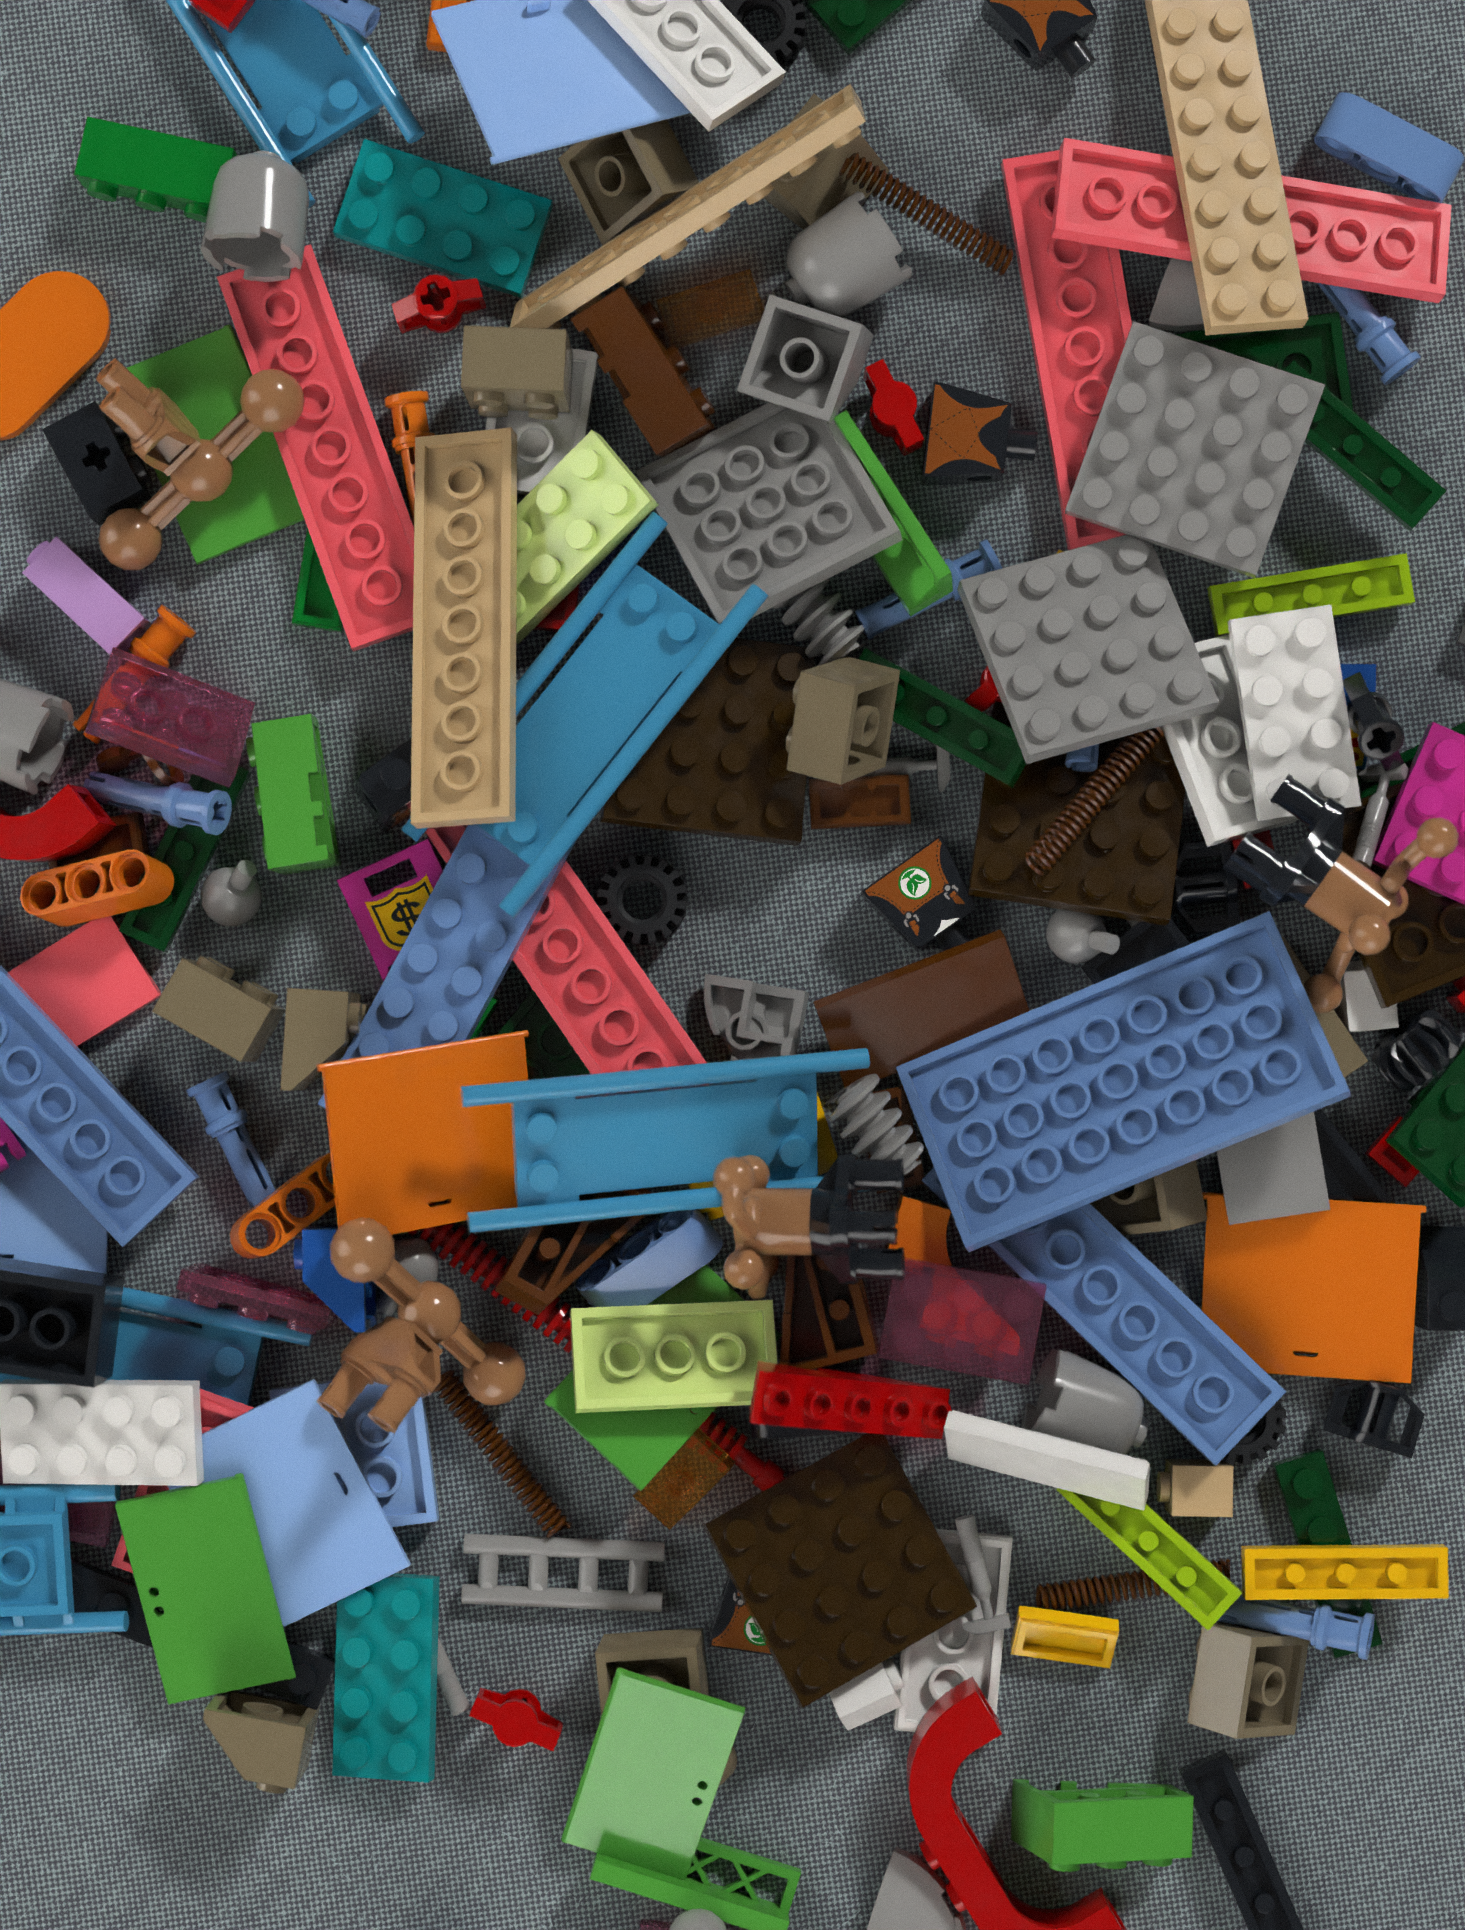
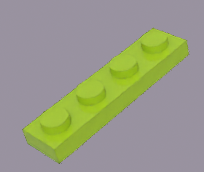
[1207,553,1415,637]
[1056,1488,1243,1631]

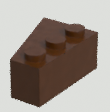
[571,286,715,458]
[494,1188,653,1315]
[779,1255,880,1370]

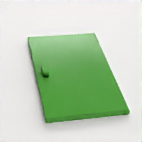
[127,324,305,565]
[544,1265,782,1491]
[115,1473,296,1705]
[561,1668,745,1881]

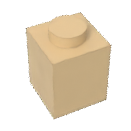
[1157,1459,1233,1517]

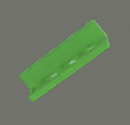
[834,410,953,617]
[590,1837,801,1930]

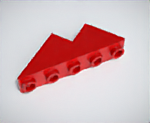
[749,1361,952,1439]

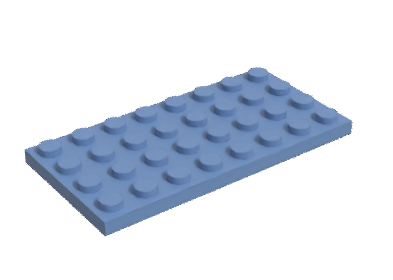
[896,911,1351,1252]

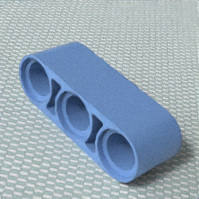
[1314,92,1465,203]
[576,1209,723,1307]

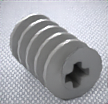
[772,578,865,666]
[824,1074,924,1175]

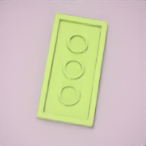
[516,430,659,644]
[570,1300,778,1413]

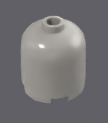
[201,150,309,282]
[785,191,912,318]
[0,678,74,795]
[1021,1349,1149,1455]

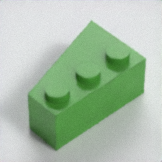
[246,714,341,875]
[1011,1779,1194,1872]

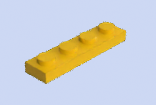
[1241,1544,1449,1600]

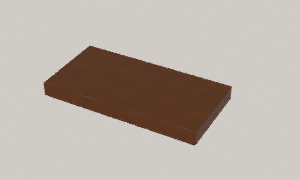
[813,929,1029,1087]

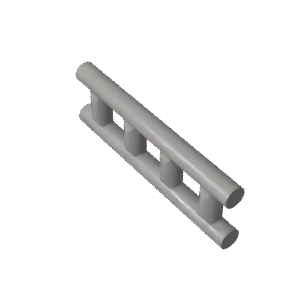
[461,1534,665,1612]

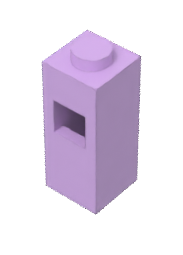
[22,536,152,661]

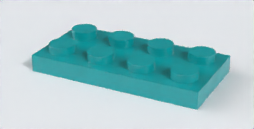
[333,139,553,298]
[332,1573,440,1783]

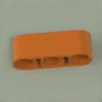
[20,849,174,927]
[230,1152,335,1259]

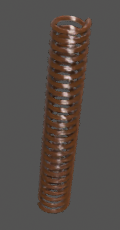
[839,152,1013,276]
[1025,726,1164,875]
[434,1370,572,1538]
[1036,1558,1231,1611]

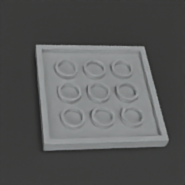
[1065,321,1325,578]
[635,403,902,624]
[957,535,1219,764]

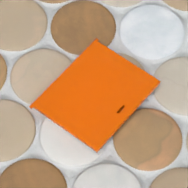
[316,1030,529,1235]
[1202,1192,1426,1383]

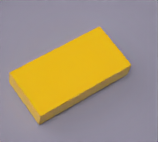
[1011,1605,1119,1668]

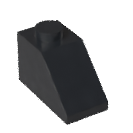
[1415,1226,1465,1331]

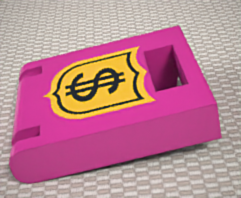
[337,838,444,981]

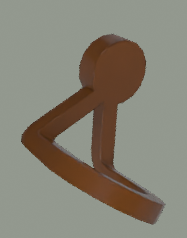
[96,728,184,787]

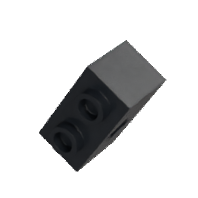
[42,401,151,526]

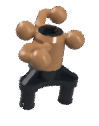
[1223,774,1458,1013]
[713,1154,905,1300]

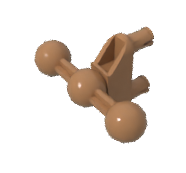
[96,358,305,570]
[316,1217,526,1433]

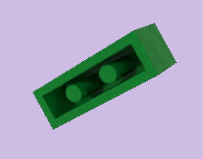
[74,116,238,222]

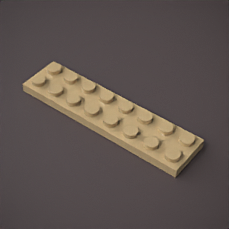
[1144,0,1309,335]
[510,84,866,329]
[411,427,517,829]

